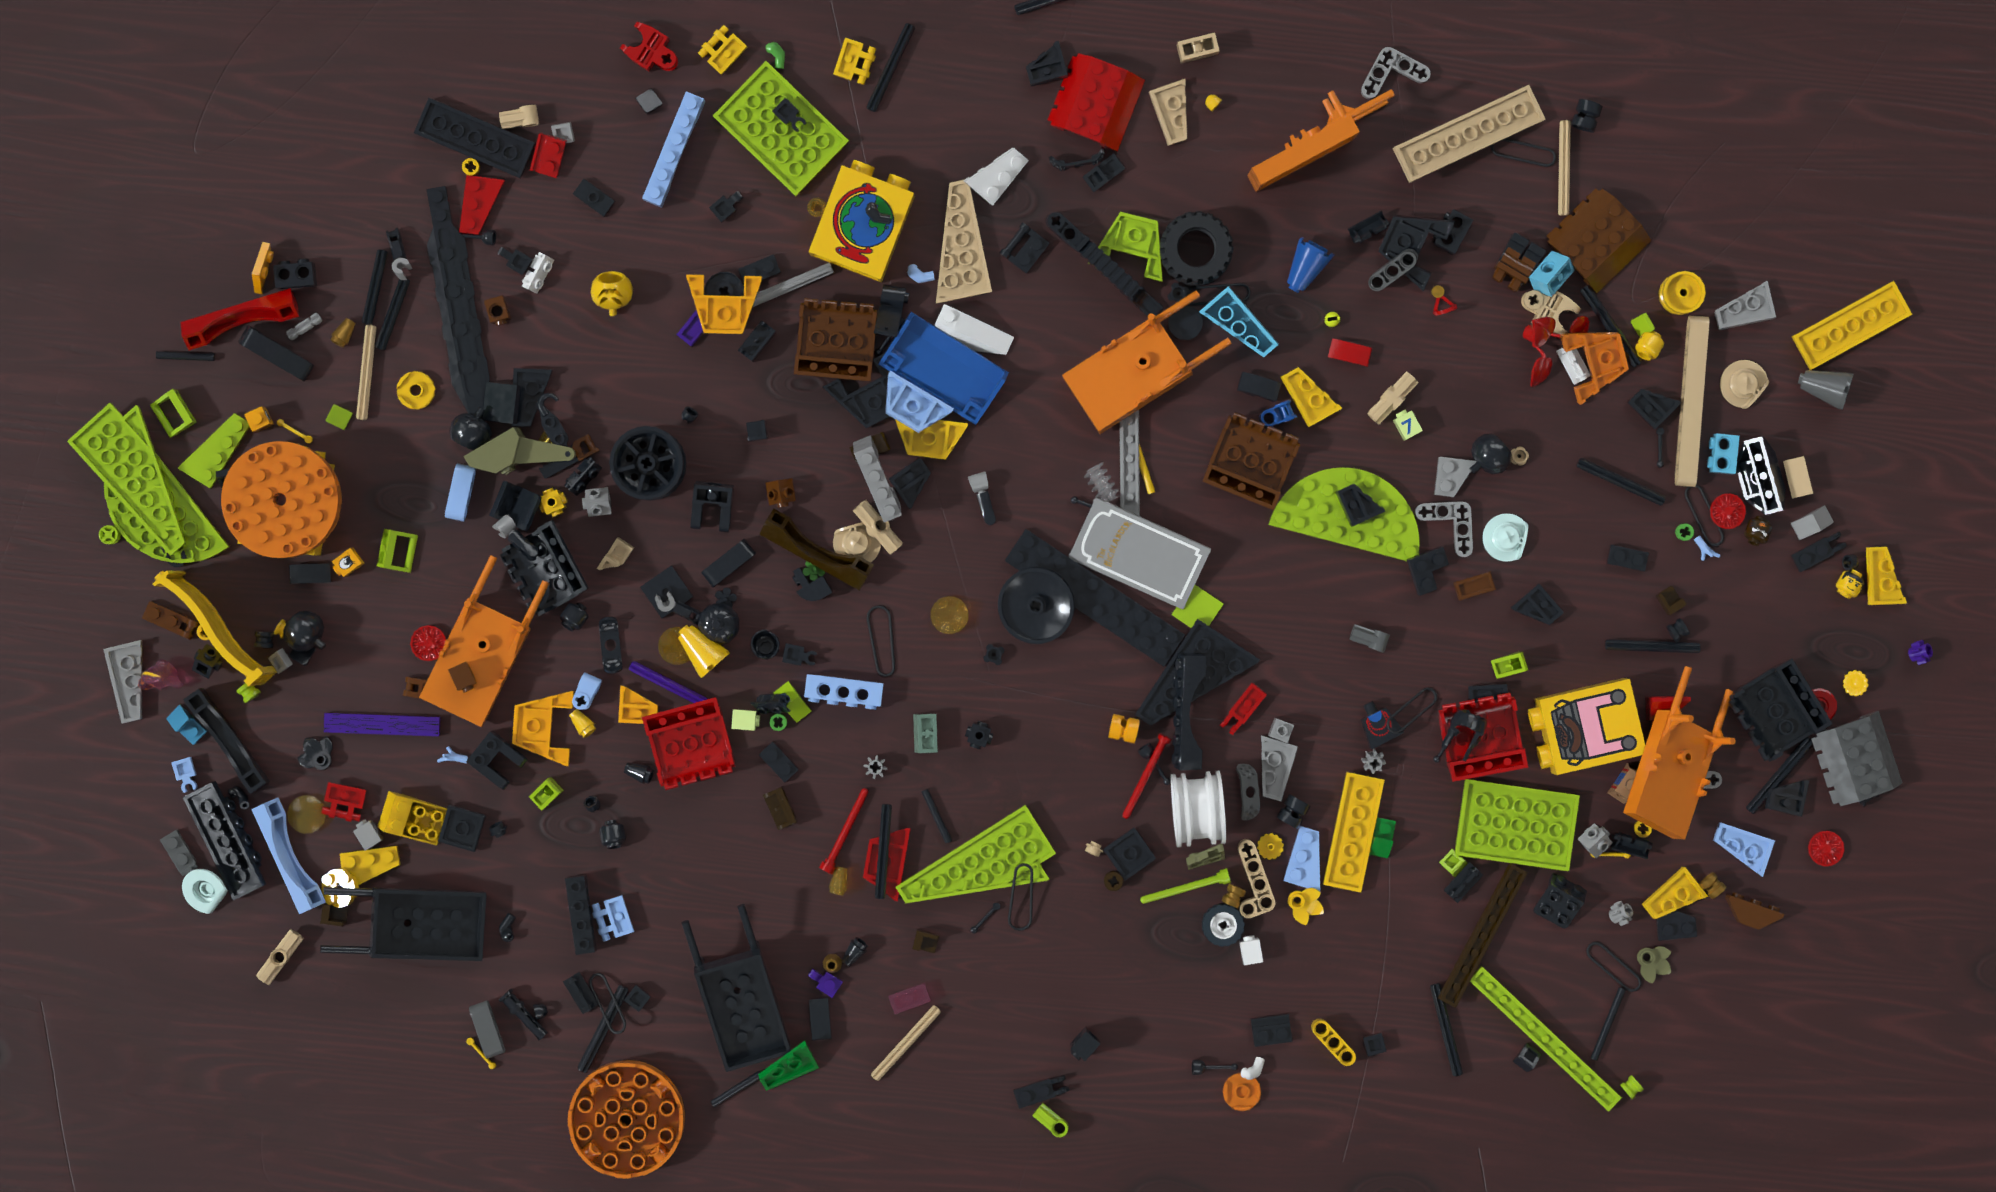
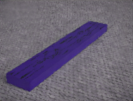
[324,713,441,736]

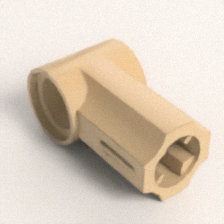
[499,105,539,129]

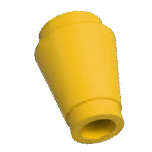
[569,709,596,738]

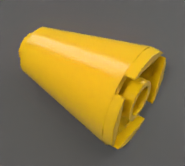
[678,625,730,678]

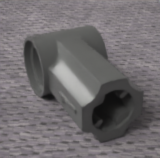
[1349,624,1390,653]

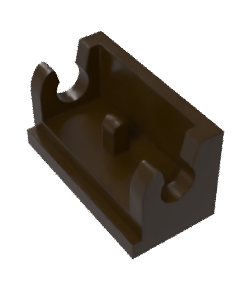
[763,786,797,830]

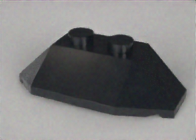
[1736,436,1786,515]

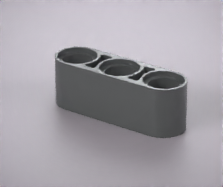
[1368,249,1418,291]
[469,1000,505,1059]

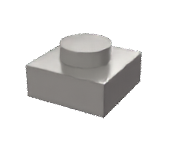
[551,122,575,143]
[268,648,293,674]

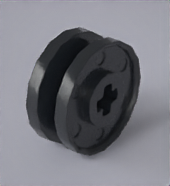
[704,272,744,296]

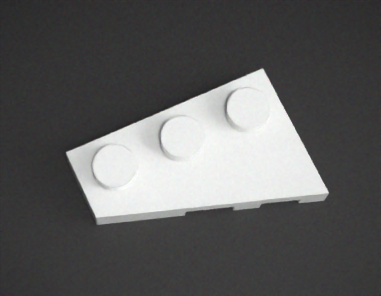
[963,148,1029,205]

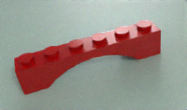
[180,288,299,350]

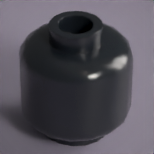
[560,602,589,632]
[599,820,626,849]

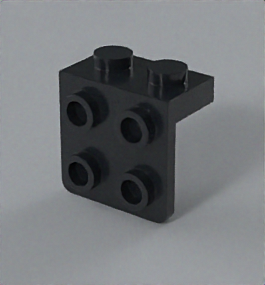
[489,480,541,531]
[1533,872,1587,928]

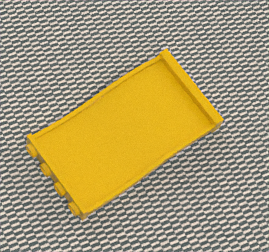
[153,570,277,686]

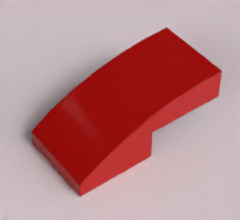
[1328,338,1372,367]

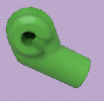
[766,42,785,69]

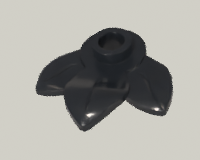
[297,736,333,770]

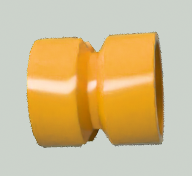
[1108,714,1140,744]

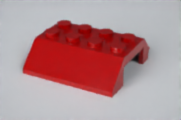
[1048,53,1145,152]
[1438,692,1528,782]
[642,697,736,790]

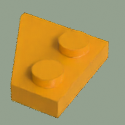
[252,242,274,294]
[618,686,658,724]

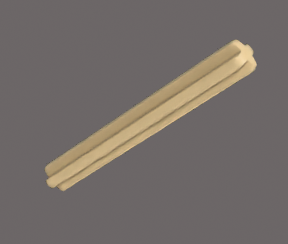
[1558,120,1571,216]
[356,325,376,420]
[871,1005,941,1081]

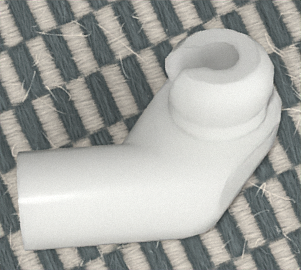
[1241,1057,1265,1080]

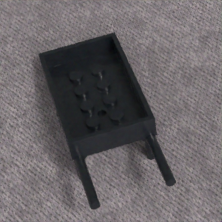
[320,887,486,961]
[682,904,791,1072]

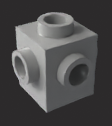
[582,487,611,517]
[1578,823,1613,858]

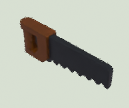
[539,434,600,478]

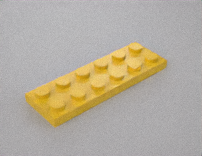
[1792,281,1912,370]
[1323,772,1385,892]

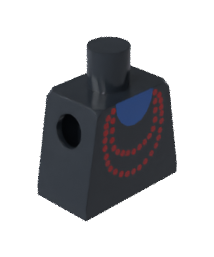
[1361,701,1404,749]

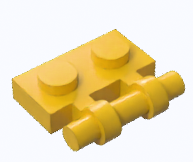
[698,25,747,75]
[833,38,876,85]

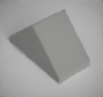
[1791,505,1834,540]

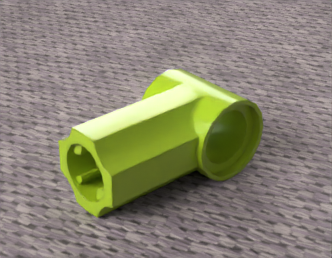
[1032,1103,1069,1137]

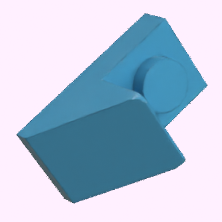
[166,705,208,745]

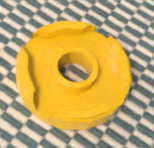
[397,371,435,409]

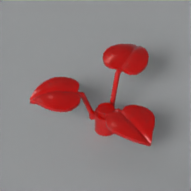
[1523,316,1589,387]

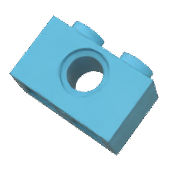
[1529,251,1575,297]

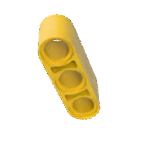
[1311,1018,1356,1066]

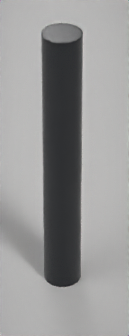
[156,351,215,361]
[921,789,952,844]
[711,1070,761,1107]

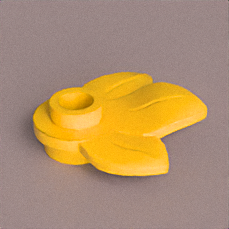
[1288,888,1324,925]

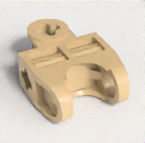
[1521,290,1581,334]

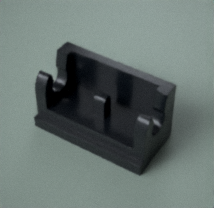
[738,320,777,362]

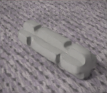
[286,313,322,340]

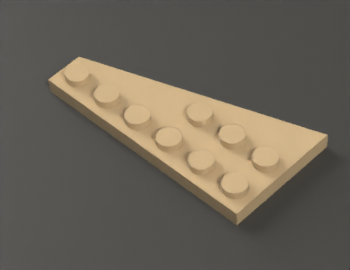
[936,180,992,304]

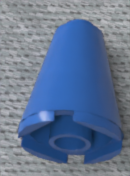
[1287,237,1334,293]

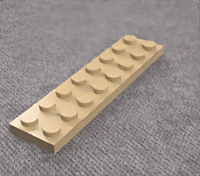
[1393,85,1545,183]

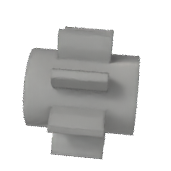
[1361,748,1386,774]
[864,755,887,779]
[1609,901,1633,926]

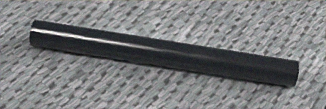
[1590,987,1626,1061]

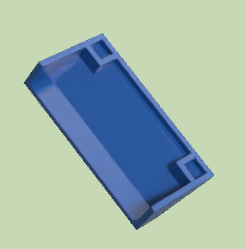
[879,312,1009,425]

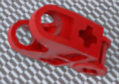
[620,22,678,72]

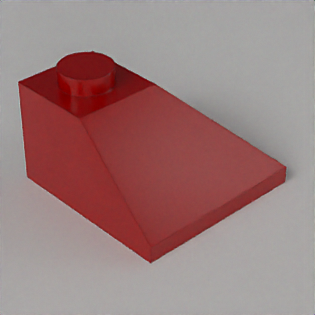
[1645,696,1691,724]

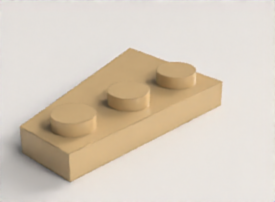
[1149,79,1187,146]

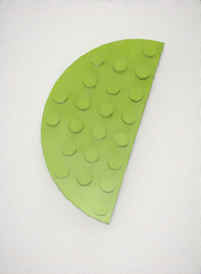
[104,452,230,563]
[1268,468,1420,561]

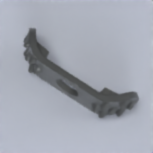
[1236,764,1260,820]

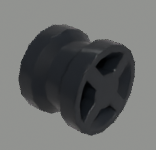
[1666,618,1690,642]
[254,631,274,648]

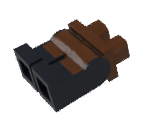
[1492,232,1546,292]

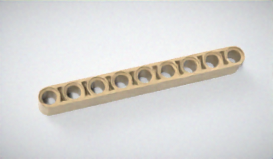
[1675,315,1709,487]

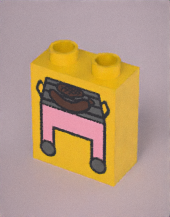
[1528,678,1645,775]

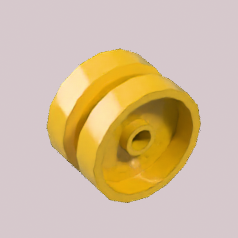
[1659,271,1706,315]

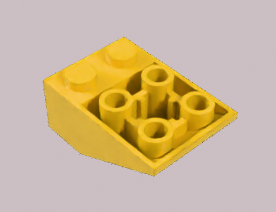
[377,791,447,845]

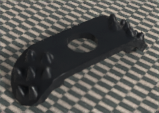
[1049,147,1105,171]
[599,617,623,674]

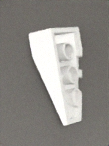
[935,304,1014,355]

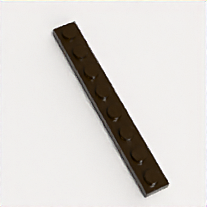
[1438,863,1528,1008]

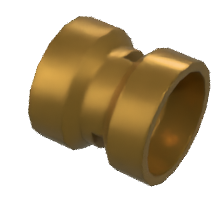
[1699,872,1726,899]
[1221,883,1246,908]

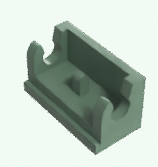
[913,714,938,753]

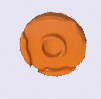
[1223,1072,1261,1111]

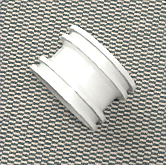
[1171,771,1226,847]

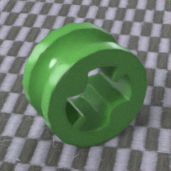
[1675,523,1694,541]
[770,714,787,731]

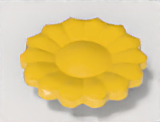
[1843,670,1869,697]
[1257,833,1284,860]

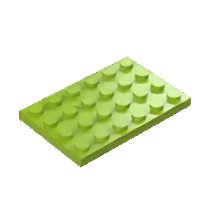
[713,61,849,196]
[1455,779,1580,871]

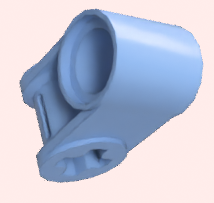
[572,672,602,710]

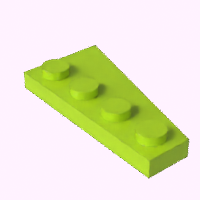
[178,413,250,489]

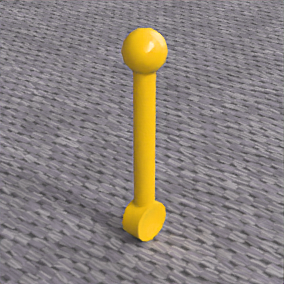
[277,419,313,443]
[1590,852,1631,859]
[466,1037,496,1069]

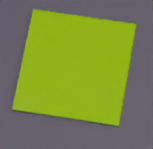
[1172,585,1223,628]

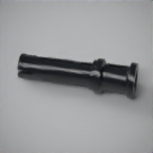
[499,989,548,1041]

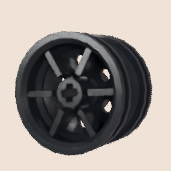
[609,426,687,501]

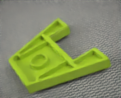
[1088,212,1163,282]

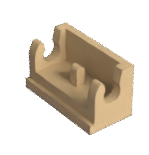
[1783,456,1813,498]

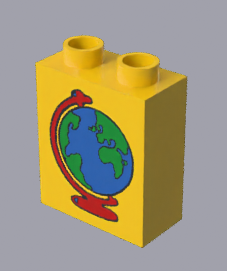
[809,160,915,283]

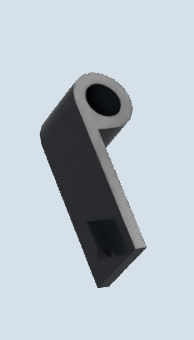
[874,284,909,337]

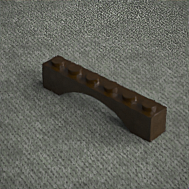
[759,508,874,591]

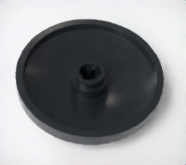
[998,567,1075,644]

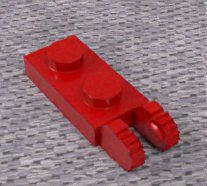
[1220,683,1267,735]

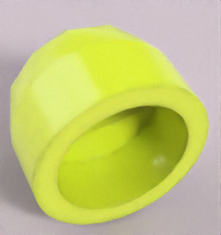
[1324,312,1340,327]

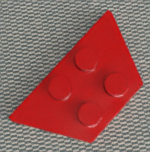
[863,828,910,901]

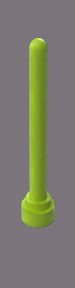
[1140,868,1231,904]

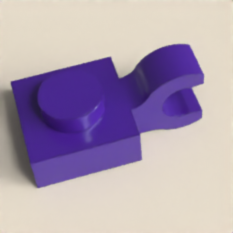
[808,968,843,998]

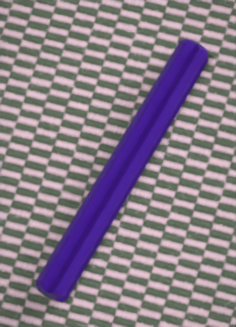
[629,661,708,703]

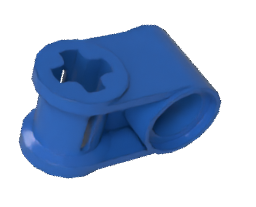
[1259,400,1297,428]

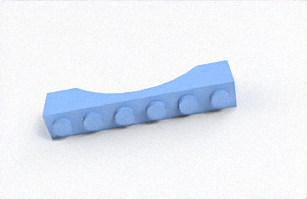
[642,92,705,208]
[252,798,326,914]

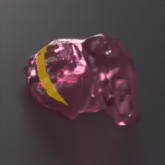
[138,659,184,691]

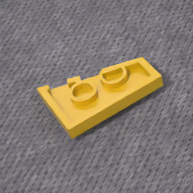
[340,846,400,885]
[1642,867,1708,919]

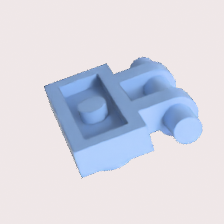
[591,895,634,942]

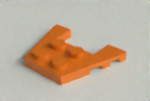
[1560,332,1629,405]

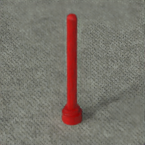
[819,788,869,875]

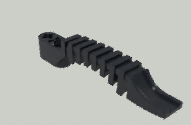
[1045,212,1163,317]

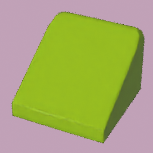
[1631,313,1655,337]
[325,404,353,430]
[1439,849,1468,877]

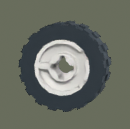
[1202,903,1245,947]

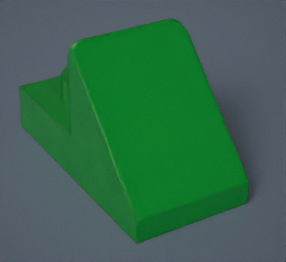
[1369,817,1396,858]

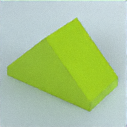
[1491,651,1528,679]
[773,681,812,723]
[529,777,564,811]

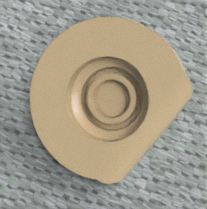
[1720,360,1769,409]
[833,522,881,563]

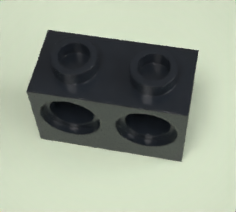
[1432,209,1474,255]
[273,259,317,290]
[1070,1027,1100,1061]

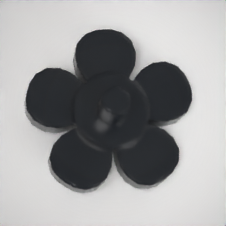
[715,587,737,607]

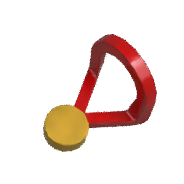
[1431,285,1457,315]

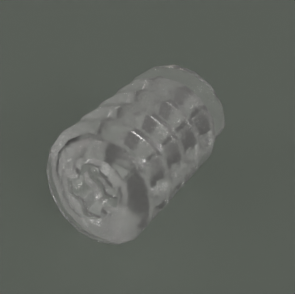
[1084,462,1121,502]

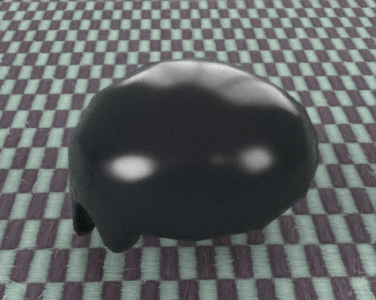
[750,629,780,660]

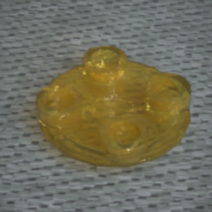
[931,596,969,634]
[658,627,690,665]
[287,795,326,834]

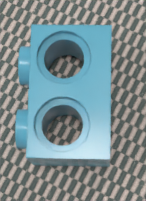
[1707,433,1740,475]

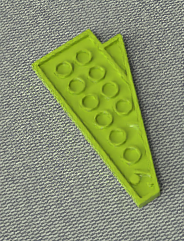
[67,403,186,556]
[896,805,1056,903]

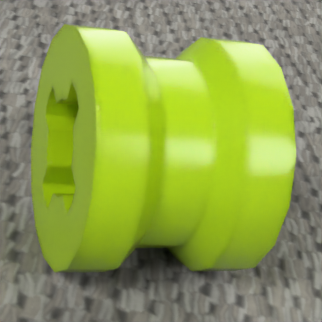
[99,525,121,545]
[236,683,261,703]
[1620,1075,1644,1100]

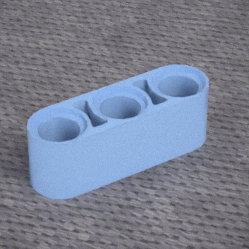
[445,463,476,522]

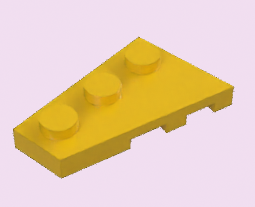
[1281,367,1342,427]
[1866,547,1907,605]

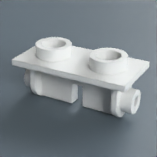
[522,252,554,294]
[1556,348,1591,385]

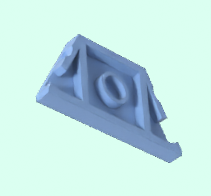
[886,371,954,433]

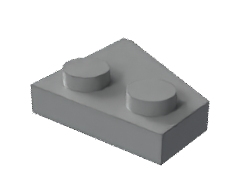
[1434,457,1476,497]

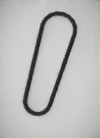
[867,605,895,677]
[1008,863,1033,931]

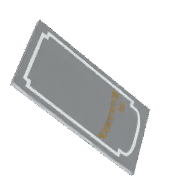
[1069,497,1211,609]

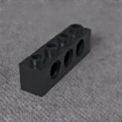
[565,874,597,955]

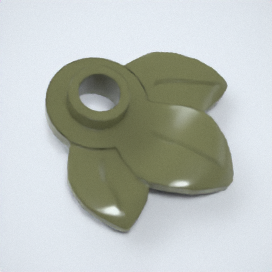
[1637,946,1671,983]

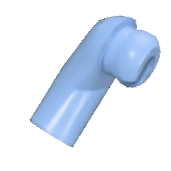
[907,264,935,283]

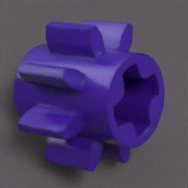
[1908,640,1933,665]

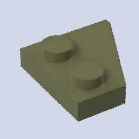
[1186,844,1225,870]

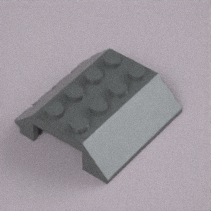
[1811,711,1903,806]

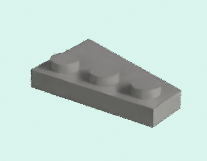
[1714,281,1776,330]
[1261,735,1298,802]

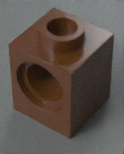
[484,295,511,326]
[448,662,477,693]

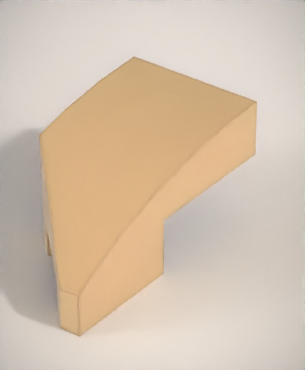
[597,537,634,570]

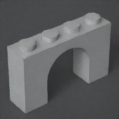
[853,435,902,522]

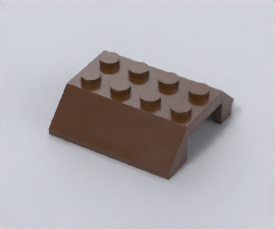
[1546,188,1652,294]
[794,298,877,381]
[1202,412,1300,510]

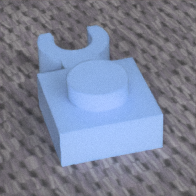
[171,757,197,793]

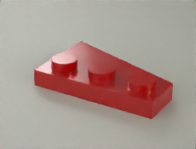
[459,175,505,235]

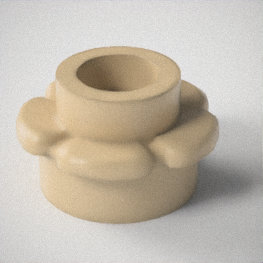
[1511,447,1529,466]
[1085,841,1103,857]

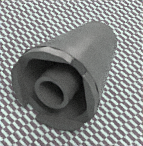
[1798,370,1854,410]

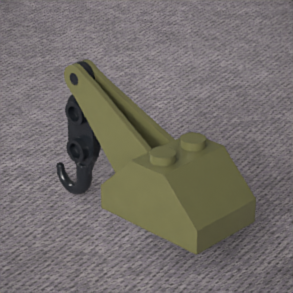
[464,393,576,475]

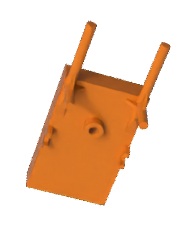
[1247,89,1395,192]
[1062,290,1232,434]
[419,555,550,728]
[1623,666,1736,839]

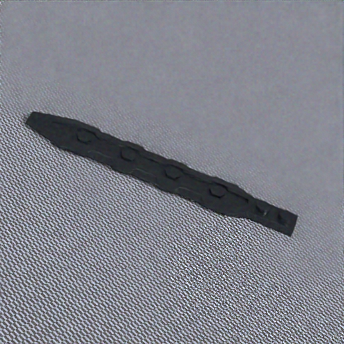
[426,186,490,415]

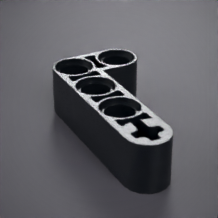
[238,325,314,382]

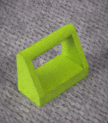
[150,389,197,438]
[377,529,418,573]

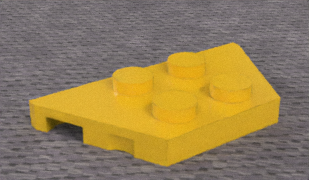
[895,419,968,460]

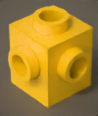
[539,488,567,517]

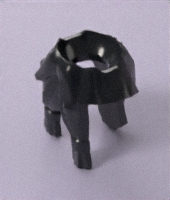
[1442,709,1487,762]

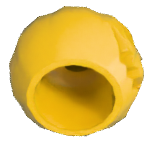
[590,271,633,316]

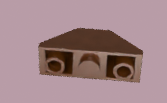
[1725,892,1784,930]

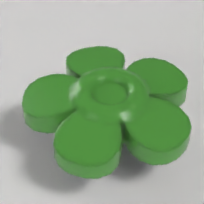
[803,561,825,581]

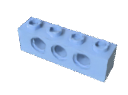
[804,674,884,710]

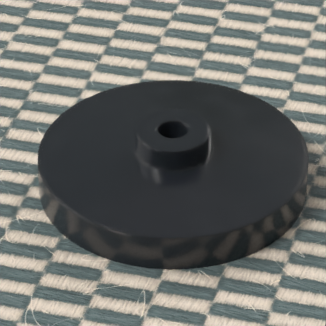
[1168,306,1203,340]

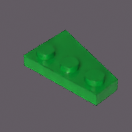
[758,1041,819,1091]

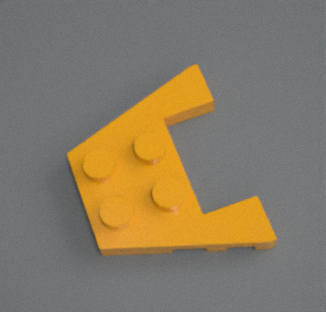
[686,275,762,334]
[512,691,574,766]

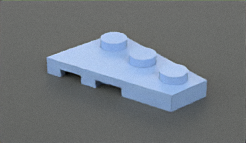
[1713,822,1775,877]
[1283,826,1320,891]

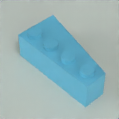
[1199,286,1279,357]

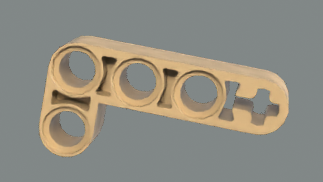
[1237,839,1275,918]

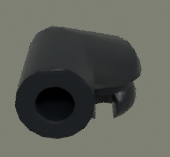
[865,202,891,224]
[499,913,516,942]

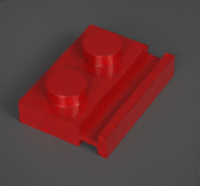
[530,133,567,178]

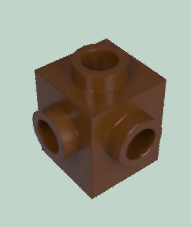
[766,478,796,508]

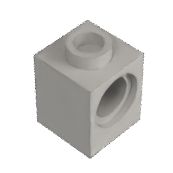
[1268,718,1294,743]
[353,819,384,851]

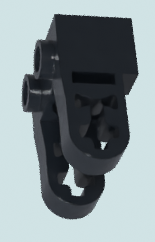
[690,481,734,533]
[466,731,528,790]

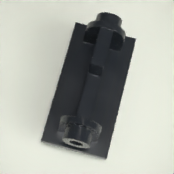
[1348,211,1390,244]
[564,457,602,496]
[750,693,791,714]
[1611,832,1652,859]
[1444,862,1483,903]
[563,972,598,1014]

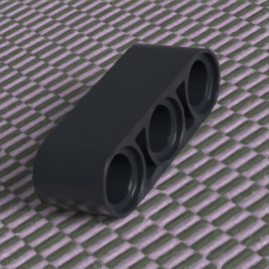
[701,538,756,588]

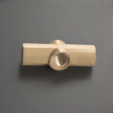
[1367,371,1419,425]
[853,500,903,554]
[256,929,304,985]

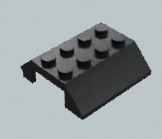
[499,520,589,617]
[1728,658,1833,762]

